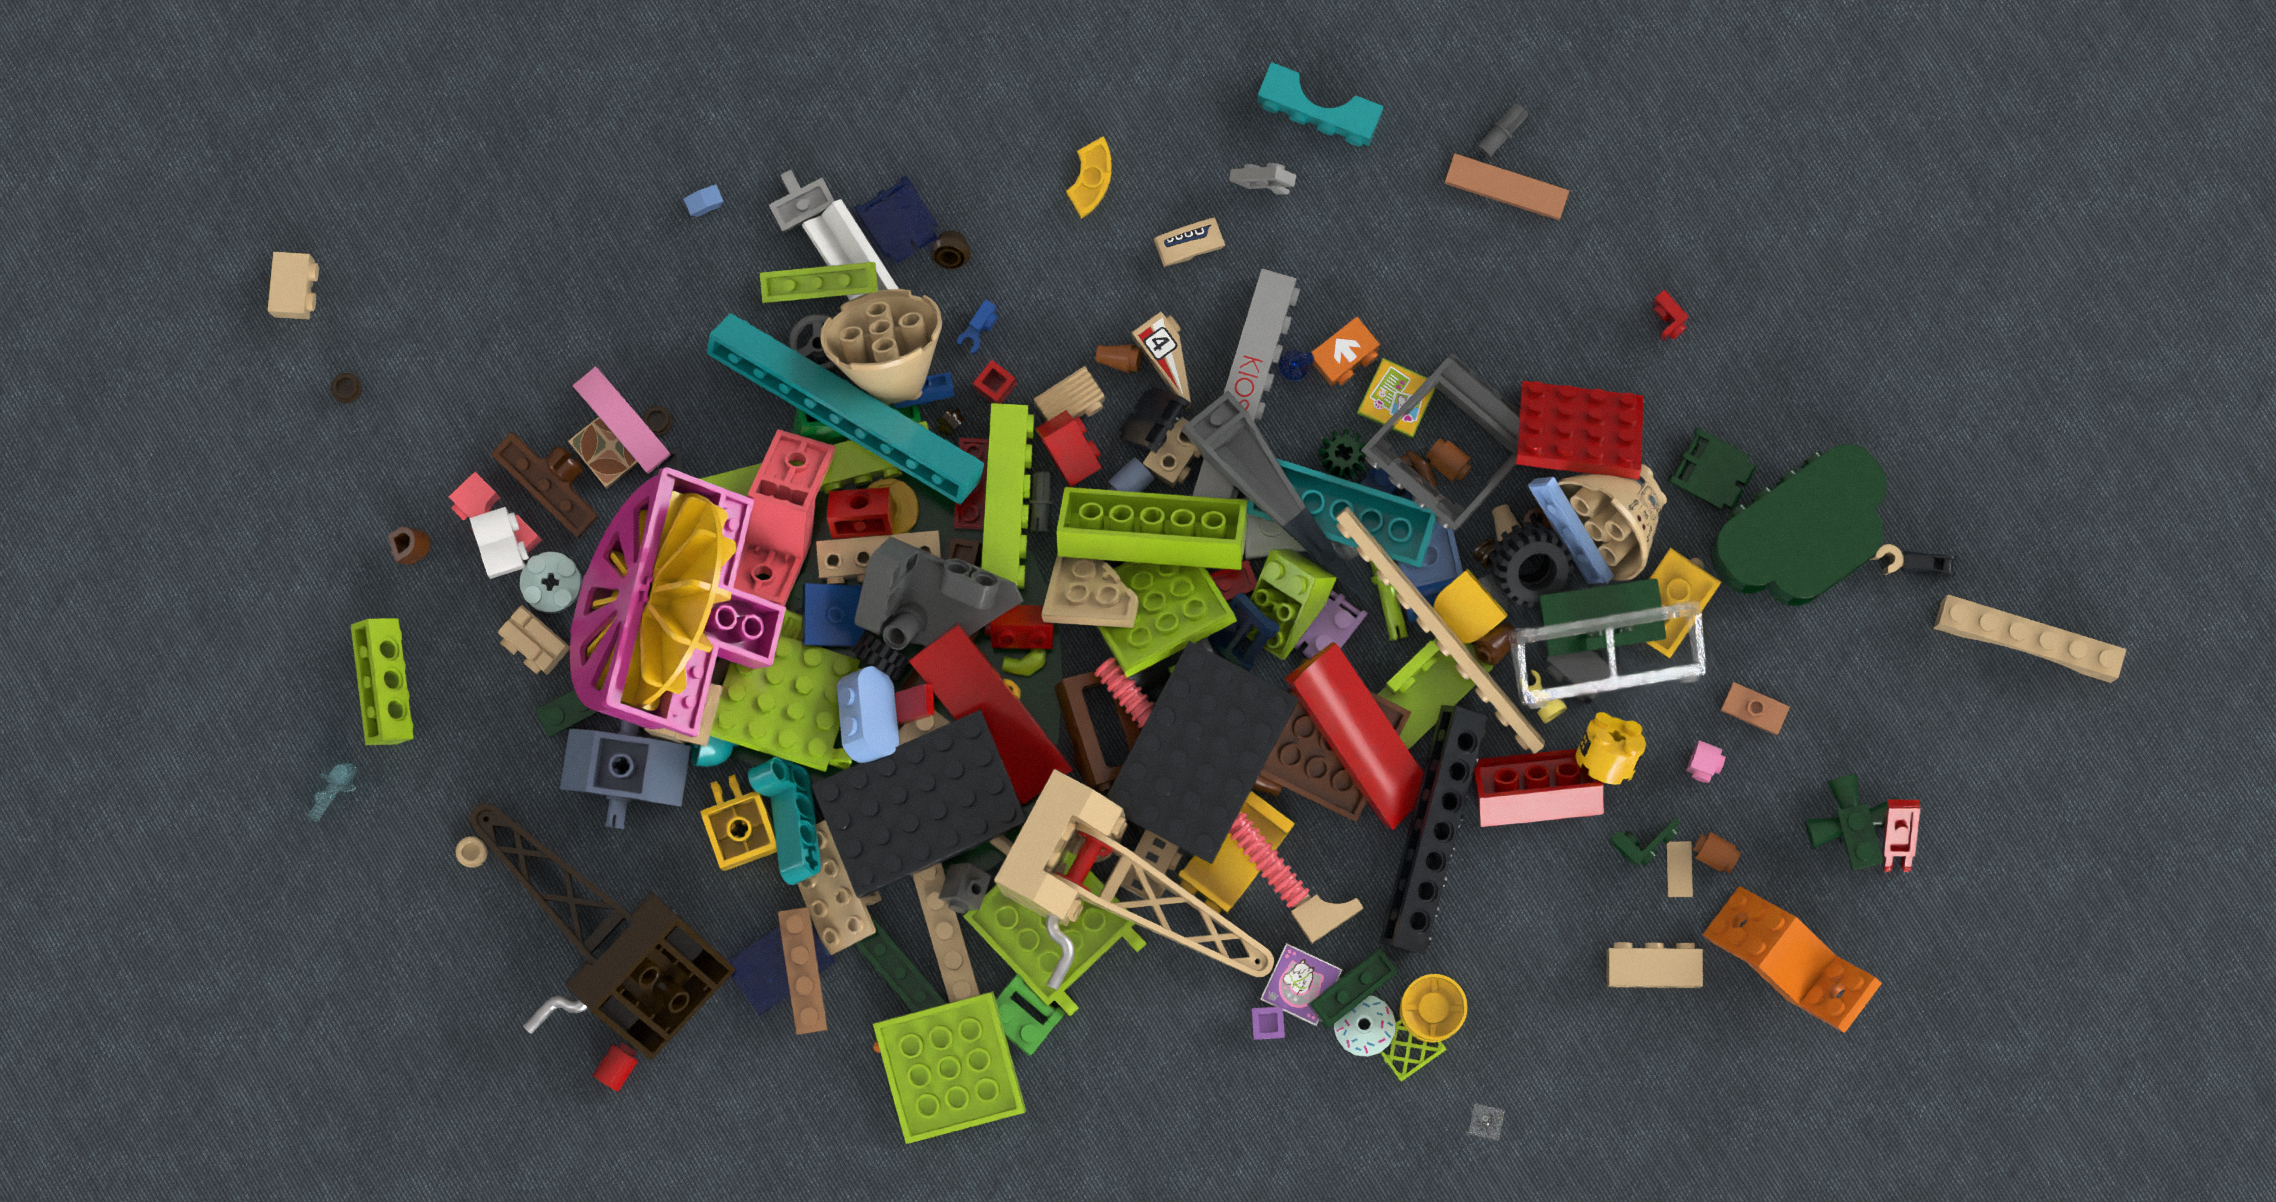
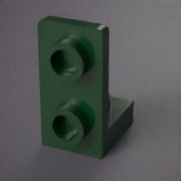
[1609,817,1681,867]

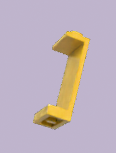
[1178,791,1295,914]

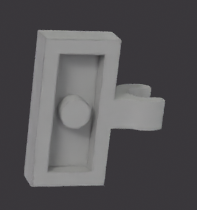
[1229,163,1296,195]
[769,170,835,233]

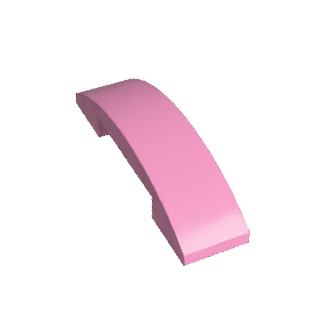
[572,366,671,474]

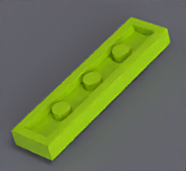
[760,262,878,303]

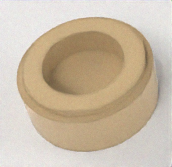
[456,836,488,868]

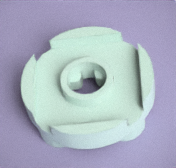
[520,552,582,614]

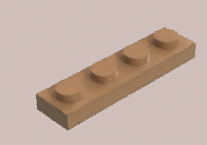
[778,907,828,1035]

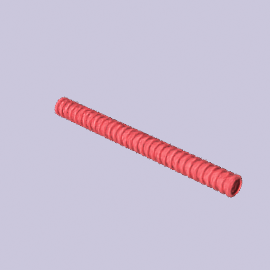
[1094,657,1310,908]

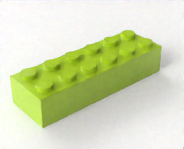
[981,403,1034,589]
[1056,487,1248,570]

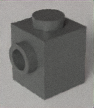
[939,863,991,914]

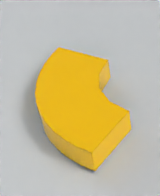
[1066,136,1112,219]

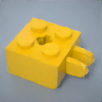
[700,774,777,871]

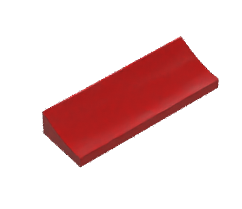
[909,622,1073,805]
[1284,642,1424,830]

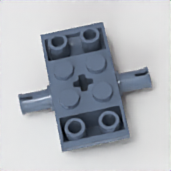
[560,720,691,829]

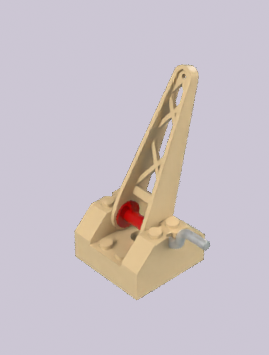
[994,769,1274,990]

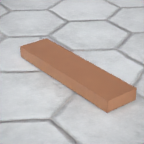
[1444,153,1570,221]

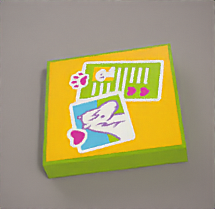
[1357,358,1436,439]

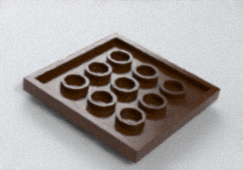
[1260,658,1411,822]

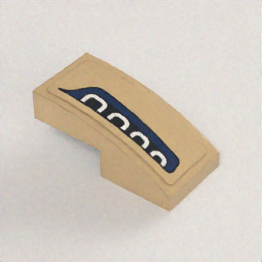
[1154,217,1225,267]

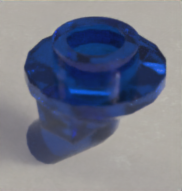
[1279,350,1314,380]

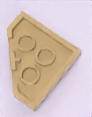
[1041,553,1139,628]

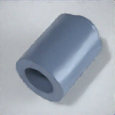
[1107,457,1155,492]

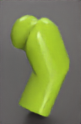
[1002,649,1046,676]

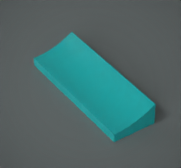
[1247,458,1437,568]

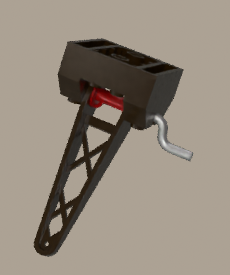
[470,803,736,1061]

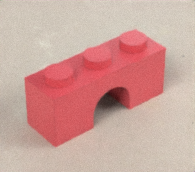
[449,472,542,554]

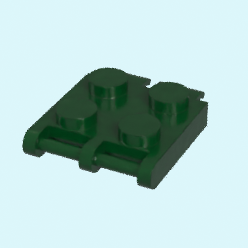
[1667,428,1756,510]

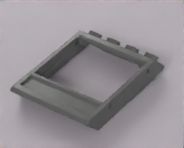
[1361,354,1519,530]

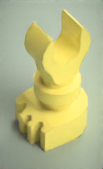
[1520,670,1567,723]

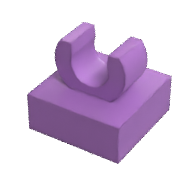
[1252,1006,1285,1040]

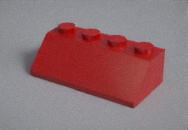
[1473,749,1604,827]

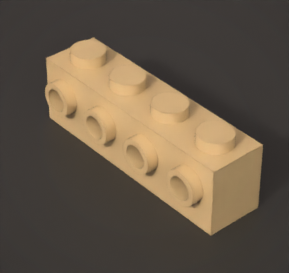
[816,530,942,585]

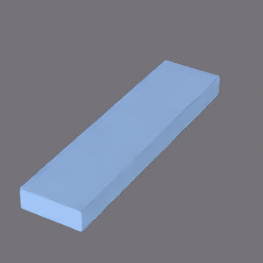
[1528,477,1614,584]

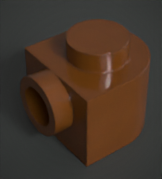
[387,527,430,565]

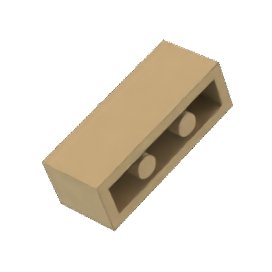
[1606,942,1703,988]

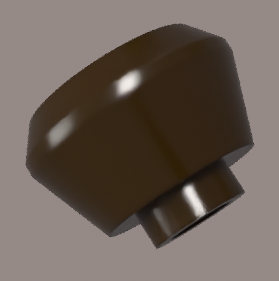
[929,230,971,269]

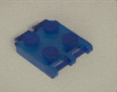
[855,175,938,263]

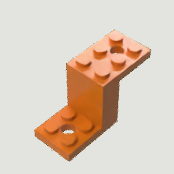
[1702,886,1882,1033]

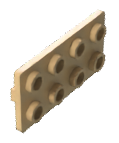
[797,820,882,956]

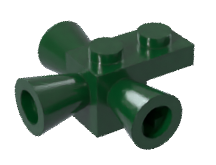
[1805,774,1897,871]

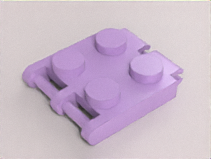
[1294,590,1368,659]

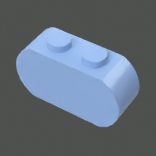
[837,666,900,763]

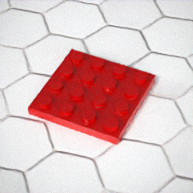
[1516,381,1643,480]

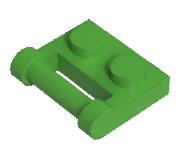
[995,973,1065,1056]

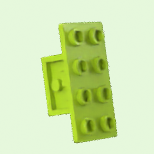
[1377,638,1493,750]

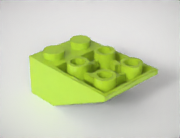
[1246,549,1337,660]

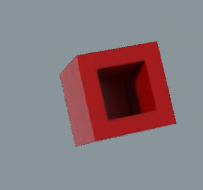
[973,360,1017,404]

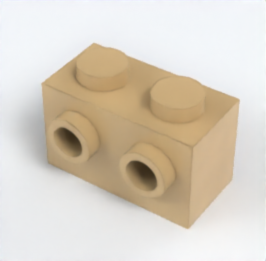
[1143,417,1202,488]

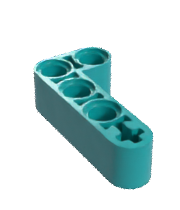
[748,757,821,885]

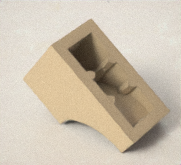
[1291,894,1363,944]

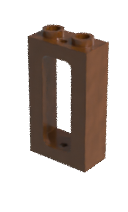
[1054,671,1140,793]

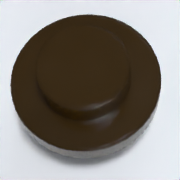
[331,373,362,403]
[642,406,673,436]
[936,408,964,436]

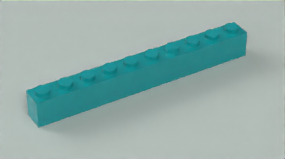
[707,313,984,504]

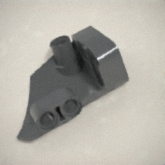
[854,537,1023,650]

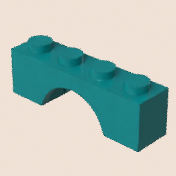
[1257,62,1384,147]

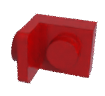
[1653,290,1689,341]

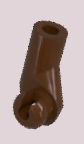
[1399,451,1438,487]

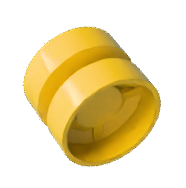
[1399,974,1467,1043]

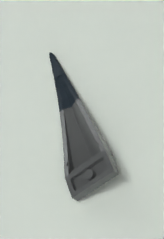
[1181,391,1366,600]

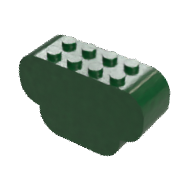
[1710,444,1887,606]

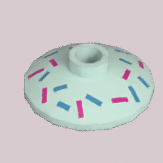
[1334,996,1396,1057]

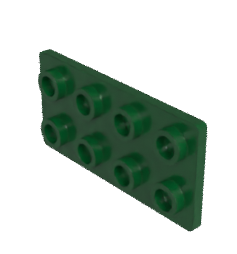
[1539,579,1666,656]

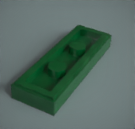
[1307,947,1399,1029]

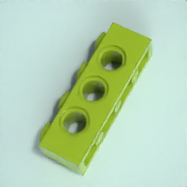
[351,618,414,745]

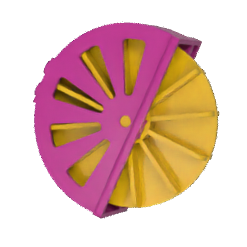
[570,467,786,737]

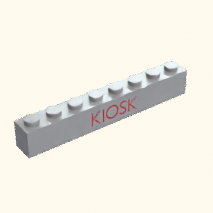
[1193,269,1300,499]

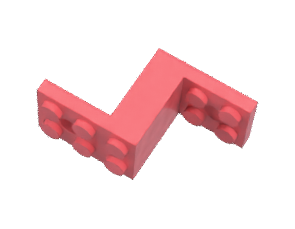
[733,429,836,606]

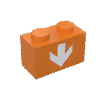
[1309,317,1380,387]

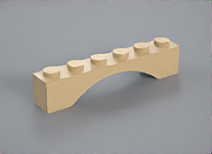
[1933,595,2127,683]

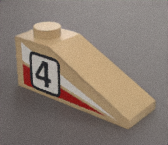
[1132,311,1191,410]

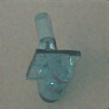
[308,762,357,822]

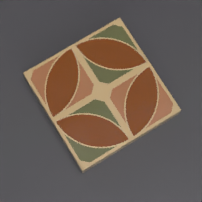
[568,417,639,489]

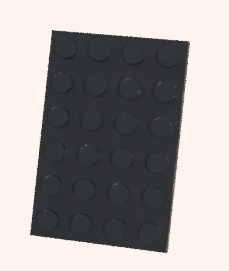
[1106,640,1299,864]
[811,710,1027,899]

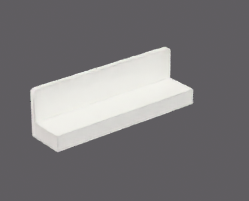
[802,199,898,300]

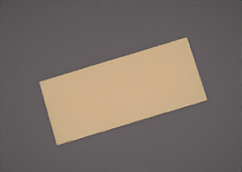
[1667,841,1693,897]

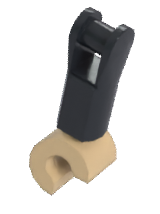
[1869,544,1957,576]

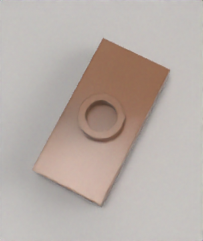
[1720,682,1790,736]

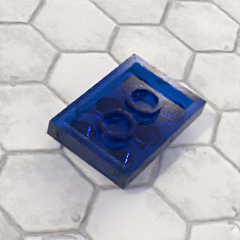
[729,925,836,1016]

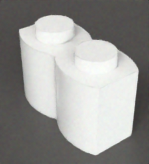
[470,507,529,579]

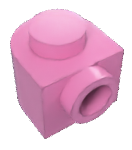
[1686,740,1726,783]

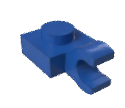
[957,299,998,355]

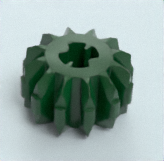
[1318,428,1367,479]

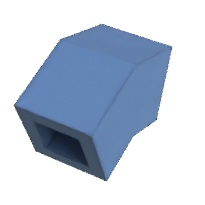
[684,184,723,217]

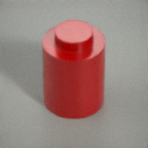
[592,1042,639,1092]

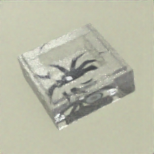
[1468,1104,1505,1141]

